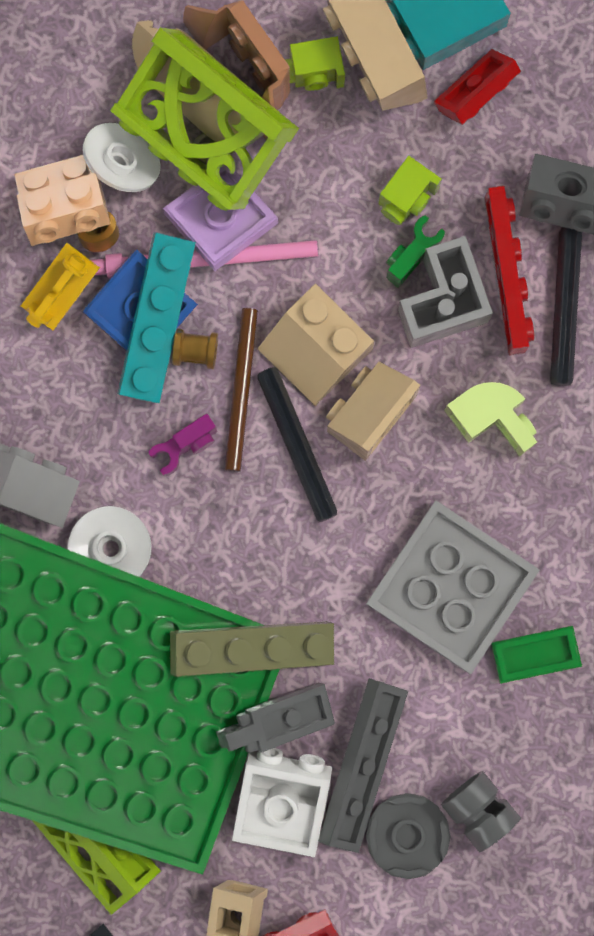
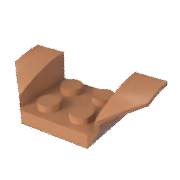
[183,0,290,140]

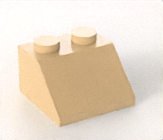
[258,283,374,406]
[326,362,421,461]

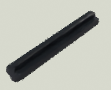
[550,227,582,386]
[257,367,337,522]

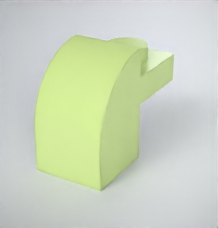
[444,382,537,456]

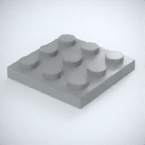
[366,500,540,674]

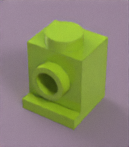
[285,36,345,91]
[378,155,442,225]

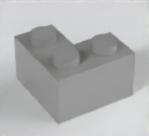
[398,236,493,348]
[0,444,80,528]

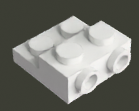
[232,748,332,857]

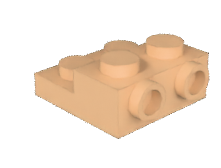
[14,155,111,246]

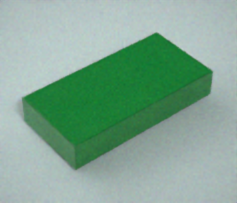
[491,626,582,684]

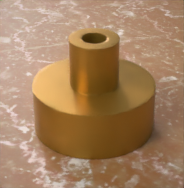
[77,212,119,252]

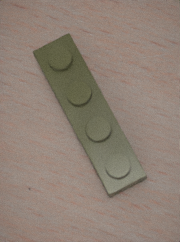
[170,621,334,676]

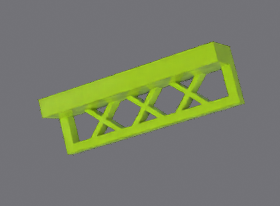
[32,821,161,915]

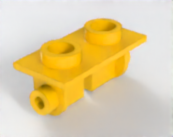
[21,243,100,331]

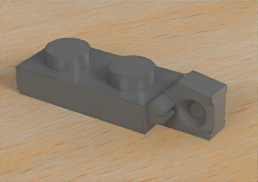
[217,682,335,753]

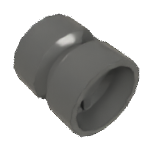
[441,771,521,853]

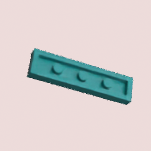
[117,232,196,403]

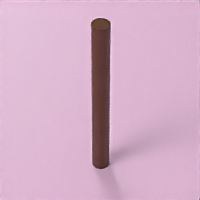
[224,308,258,472]

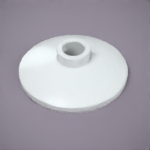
[83,123,160,192]
[68,506,152,577]

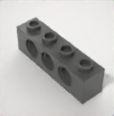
[519,153,594,234]

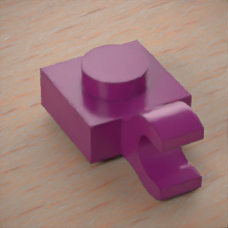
[148,413,218,476]

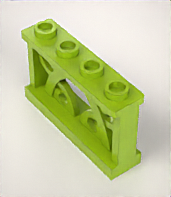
[110,27,300,211]

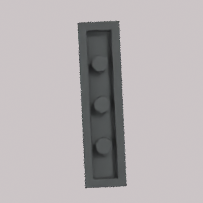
[318,678,408,853]

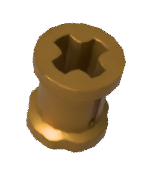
[173,328,218,370]

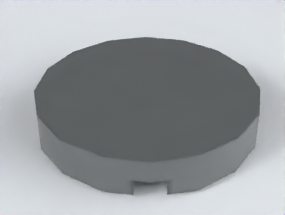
[366,793,451,879]

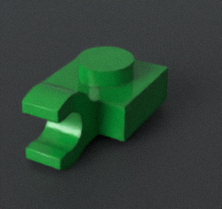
[386,215,445,288]

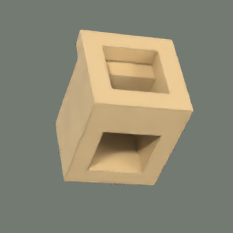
[206,880,268,936]

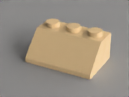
[323,0,428,111]

